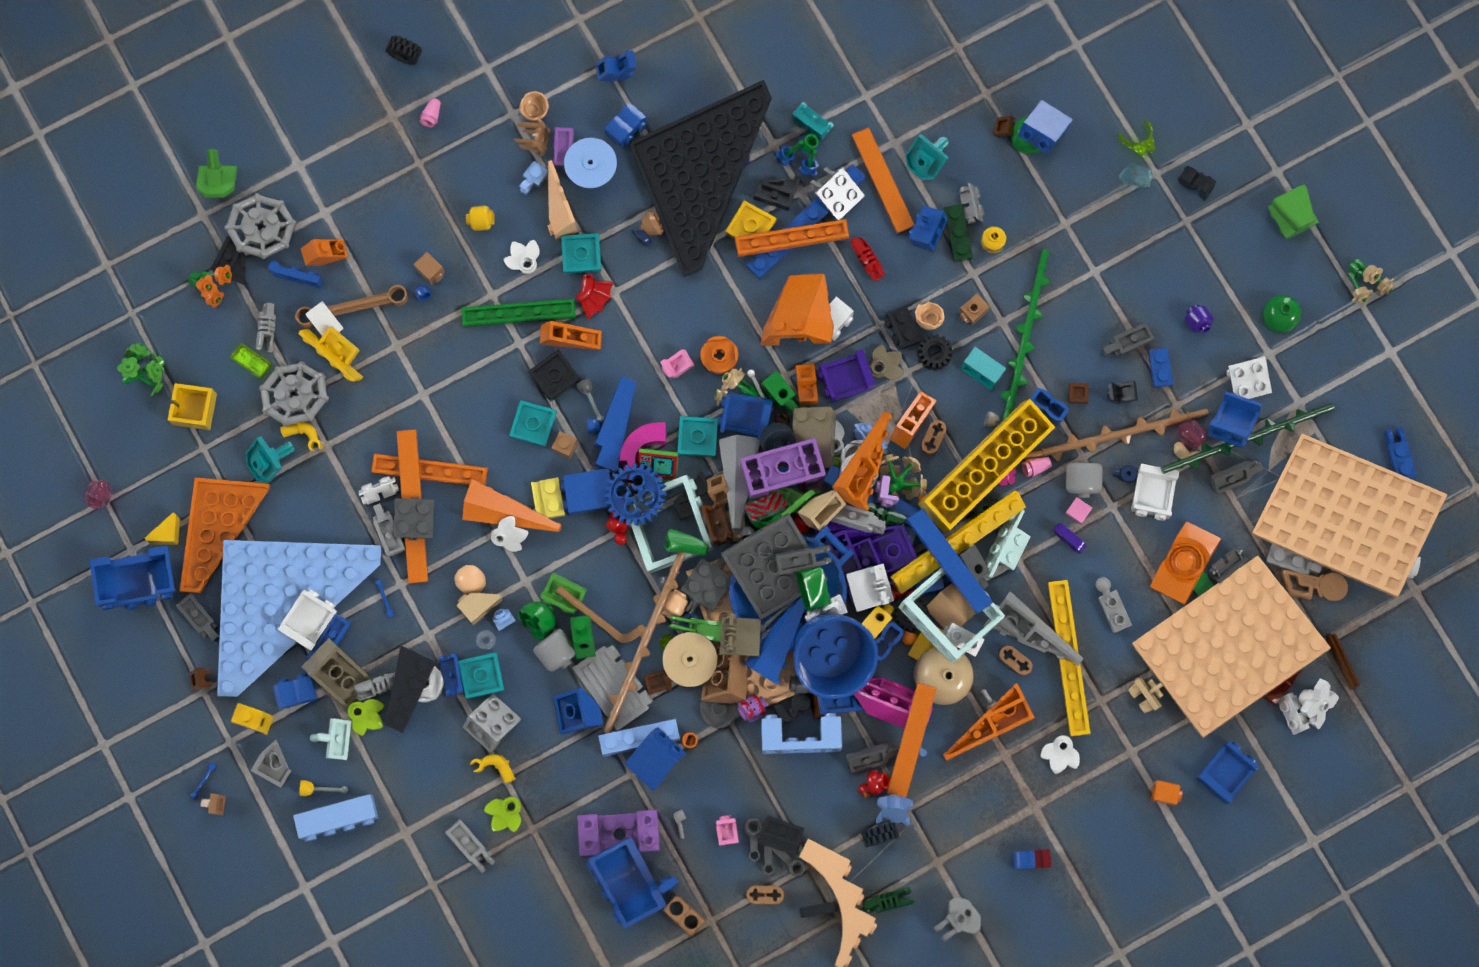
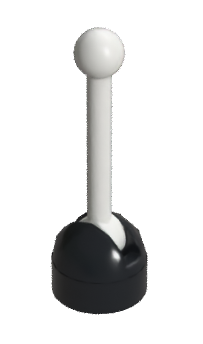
[747,370,776,411]

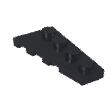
[385,646,436,733]

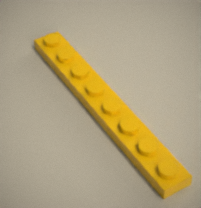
[890,490,1026,594]
[1048,580,1090,737]

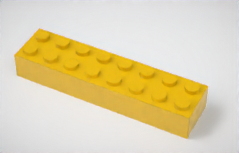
[918,399,1055,532]

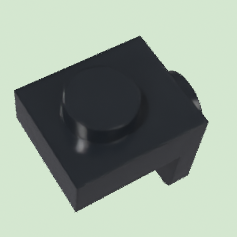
[1107,380,1138,404]

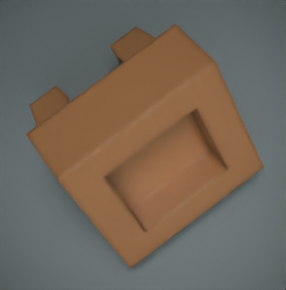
[200,794,226,816]

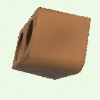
[663,895,707,936]

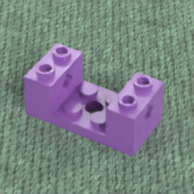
[739,438,826,500]
[577,810,660,857]

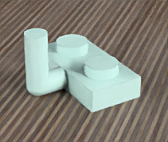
[310,719,351,760]

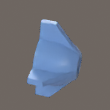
[876,794,913,826]

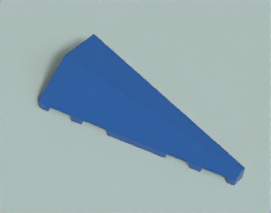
[743,596,808,685]

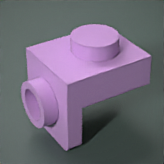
[874,475,899,507]

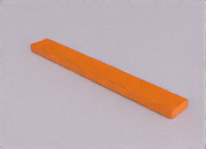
[397,429,429,584]

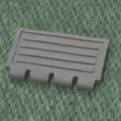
[573,645,653,731]

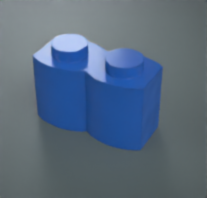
[605,103,647,147]
[1030,388,1069,426]
[875,622,904,664]
[273,673,319,710]

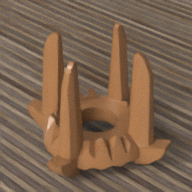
[514,118,551,157]

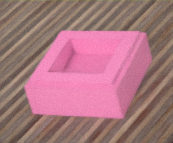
[1065,497,1092,524]

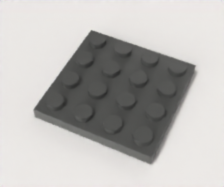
[721,513,828,619]

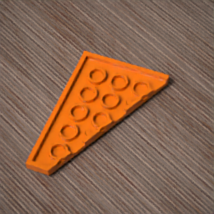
[180,478,270,594]

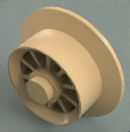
[663,632,717,687]

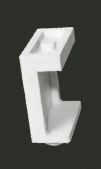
[1131,464,1179,521]
[278,588,337,650]

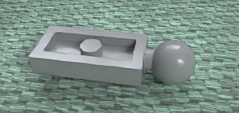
[1095,577,1132,633]

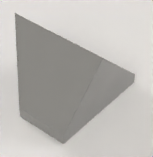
[250,739,291,788]

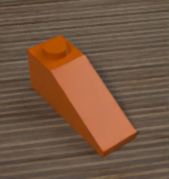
[539,321,602,350]
[889,391,937,449]

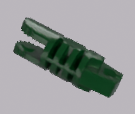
[867,502,906,526]
[863,887,915,914]

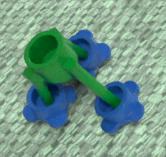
[775,134,819,177]

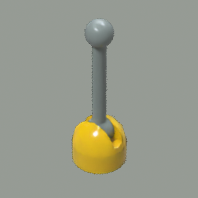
[300,780,348,796]

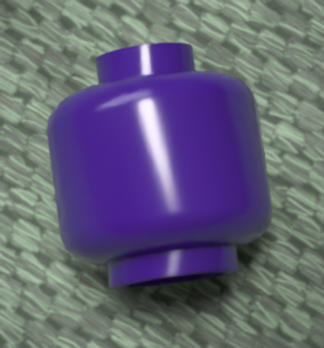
[1185,305,1214,333]

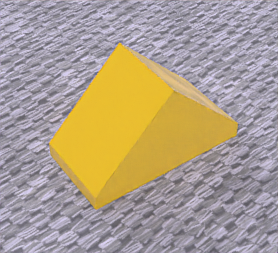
[144,512,180,545]

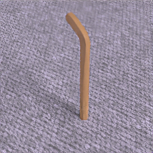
[555,586,644,643]

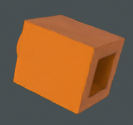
[1151,780,1182,806]

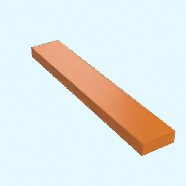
[852,128,914,235]
[735,219,849,257]
[371,454,488,486]
[887,682,937,797]

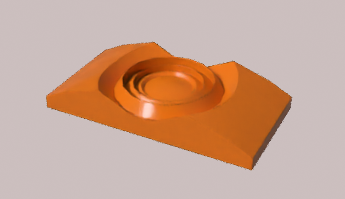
[1150,521,1221,605]

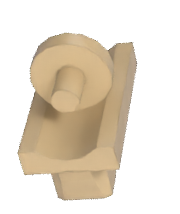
[1128,677,1163,713]

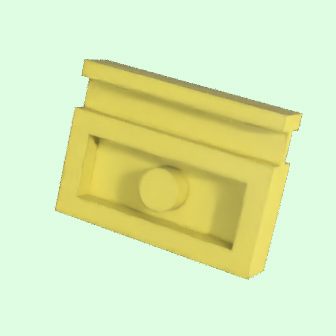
[531,478,565,519]

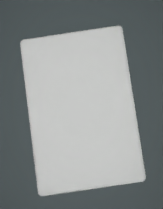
[305,301,343,336]

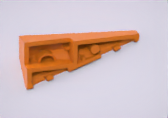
[833,412,892,511]
[462,479,562,532]
[943,683,1035,761]

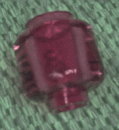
[1177,420,1206,448]
[84,480,113,509]

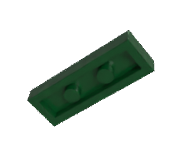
[943,204,973,262]

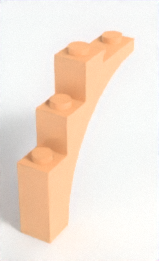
[799,839,877,967]

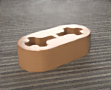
[921,420,946,456]
[999,646,1033,676]
[746,886,784,905]

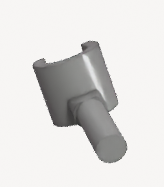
[981,689,997,710]
[674,810,686,839]

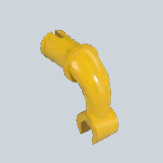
[280,421,323,452]
[470,754,515,784]

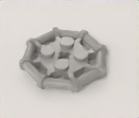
[224,193,296,259]
[259,361,329,427]

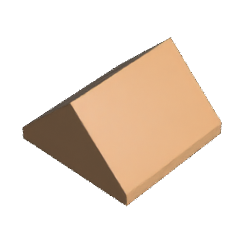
[927,583,975,628]

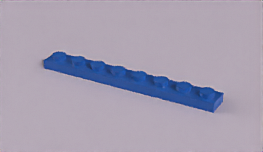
[746,164,866,280]

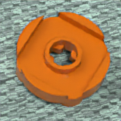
[700,336,738,375]

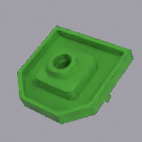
[196,148,238,198]
[771,487,821,517]

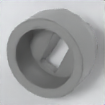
[984,411,999,427]

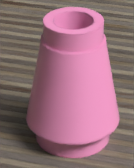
[420,98,441,127]
[1022,457,1052,478]

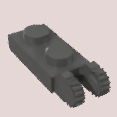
[775,545,832,575]

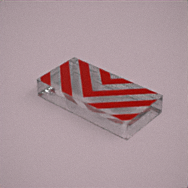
[744,491,788,523]

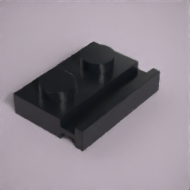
[758,815,804,856]

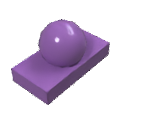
[553,127,574,166]

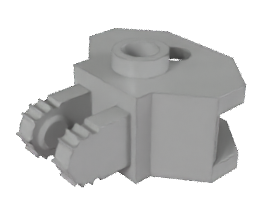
[934,897,981,942]

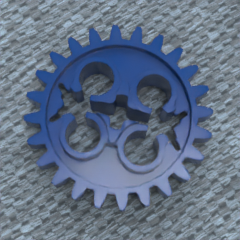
[604,463,667,526]

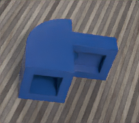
[596,50,636,82]

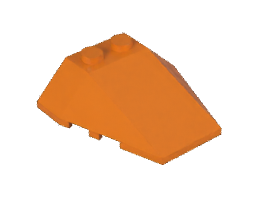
[761,274,834,346]

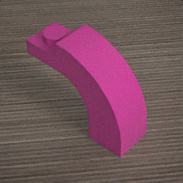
[620,422,666,483]

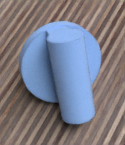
[492,609,515,631]

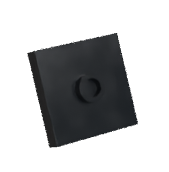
[528,349,581,402]

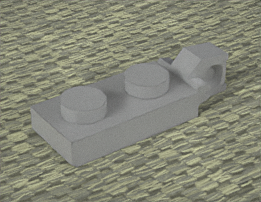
[372,503,406,557]
[831,505,886,534]
[1265,544,1322,575]

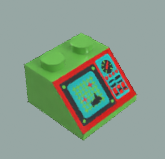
[638,448,679,484]

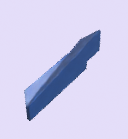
[593,376,636,472]

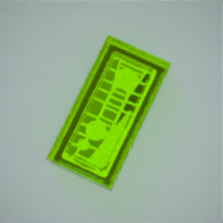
[230,343,272,380]

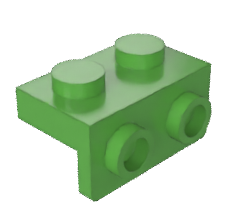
[540,572,588,614]

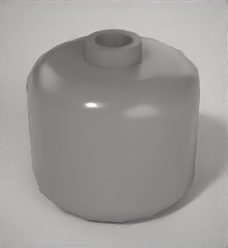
[1066,463,1103,498]
[533,629,575,672]

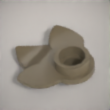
[869,345,904,380]

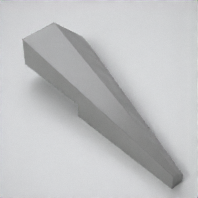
[719,435,761,532]
[983,592,1083,666]

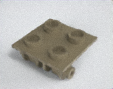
[720,613,761,656]

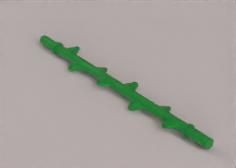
[1000,249,1050,421]

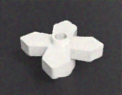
[1299,679,1339,729]

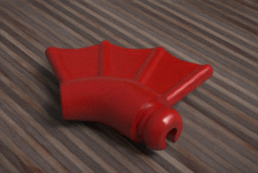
[575,274,614,319]

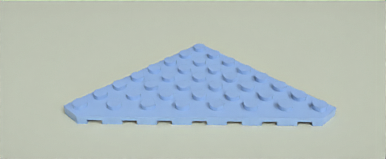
[217,540,381,697]

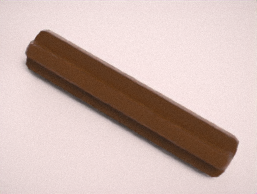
[1326,634,1360,689]

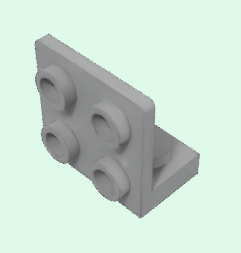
[462,694,521,753]

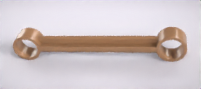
[295,285,408,328]

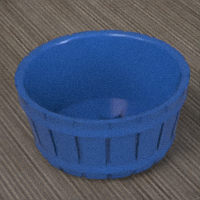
[793,613,878,699]

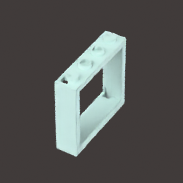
[629,475,715,573]
[899,568,1005,664]

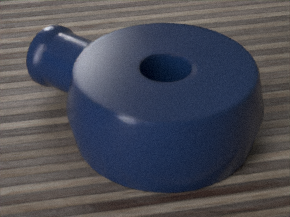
[632,228,652,247]
[1113,465,1137,483]

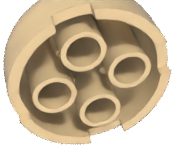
[913,647,974,705]

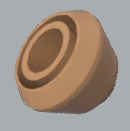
[640,211,664,236]

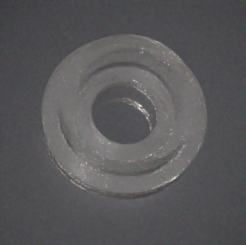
[476,630,496,650]

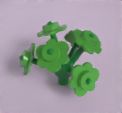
[117,343,165,397]

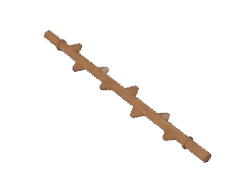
[1024,409,1209,461]
[603,552,686,733]

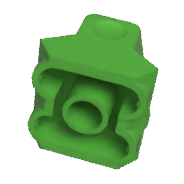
[1268,184,1319,239]

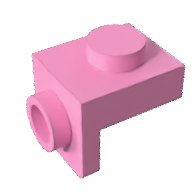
[660,349,694,378]
[716,815,739,846]

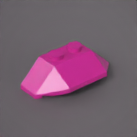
[854,677,933,729]

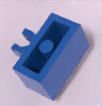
[909,205,948,252]

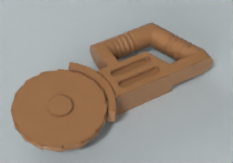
[1281,570,1348,601]

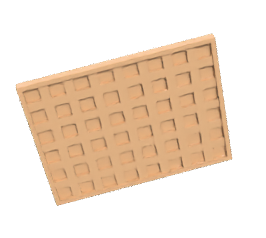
[1252,434,1447,598]
[1132,556,1331,738]

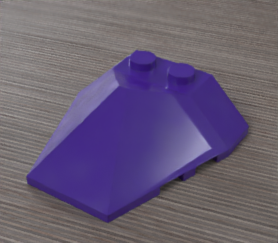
[824,525,917,609]

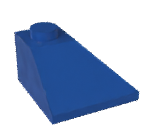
[554,688,603,735]

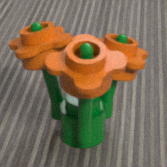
[189,265,232,308]

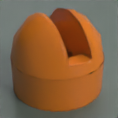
[901,631,918,645]
[681,732,698,748]

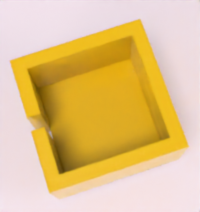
[168,383,217,430]

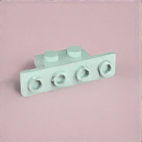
[983,510,1031,578]

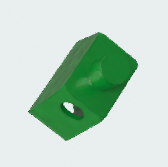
[759,370,798,414]
[570,615,596,659]

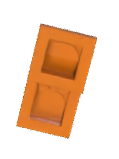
[796,364,818,406]

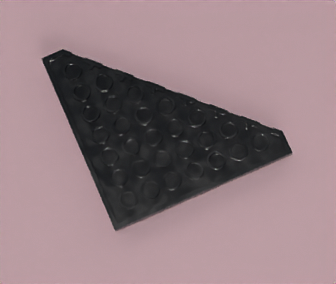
[629,80,772,277]

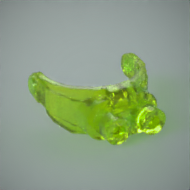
[1118,120,1156,157]

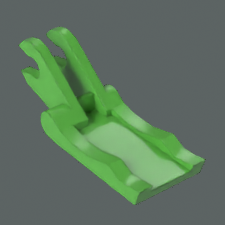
[669,616,721,642]

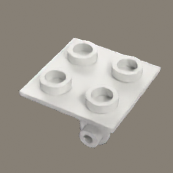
[1226,356,1272,399]
[846,564,894,612]

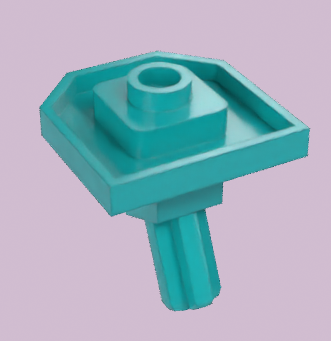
[905,134,949,180]
[245,436,295,483]

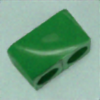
[796,566,831,611]

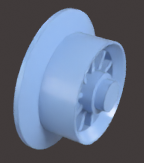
[564,138,617,188]

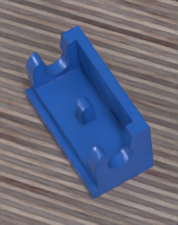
[439,653,465,697]

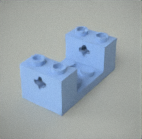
[761,713,842,754]

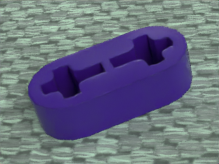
[1053,523,1087,554]

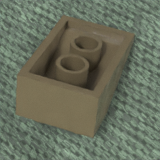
[793,407,836,469]
[301,638,373,709]

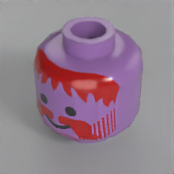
[737,693,767,723]

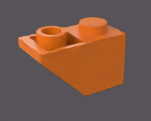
[301,239,348,266]

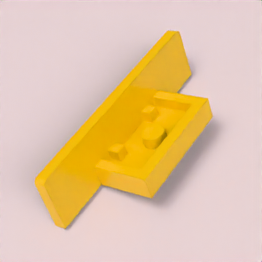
[298,326,363,382]

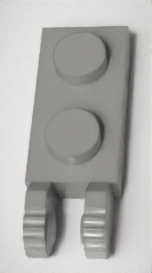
[445,819,495,873]

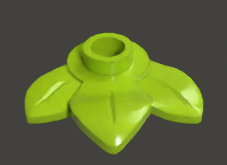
[348,699,384,736]
[484,797,521,832]

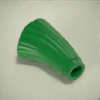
[664,529,709,556]

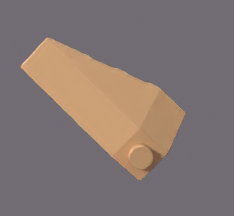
[547,160,577,241]

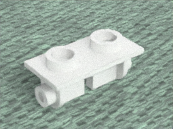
[359,476,400,505]
[805,594,847,622]
[942,622,985,657]
[1277,692,1310,735]

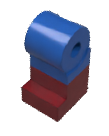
[1013,849,1052,869]

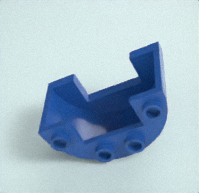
[89,546,175,610]
[586,836,667,929]

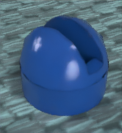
[415,285,432,302]
[587,418,600,434]

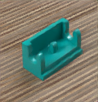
[792,102,834,141]
[960,347,1006,391]

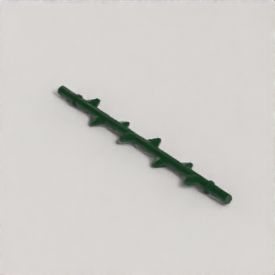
[1161,403,1334,474]

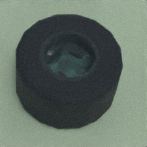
[760,422,796,452]

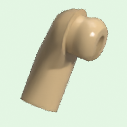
[1173,442,1199,459]

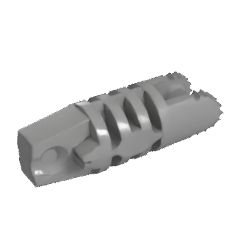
[255,303,276,352]
[354,672,395,701]

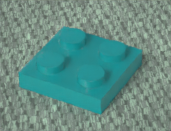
[561,233,601,274]
[509,400,557,447]
[677,416,718,457]
[458,652,505,699]

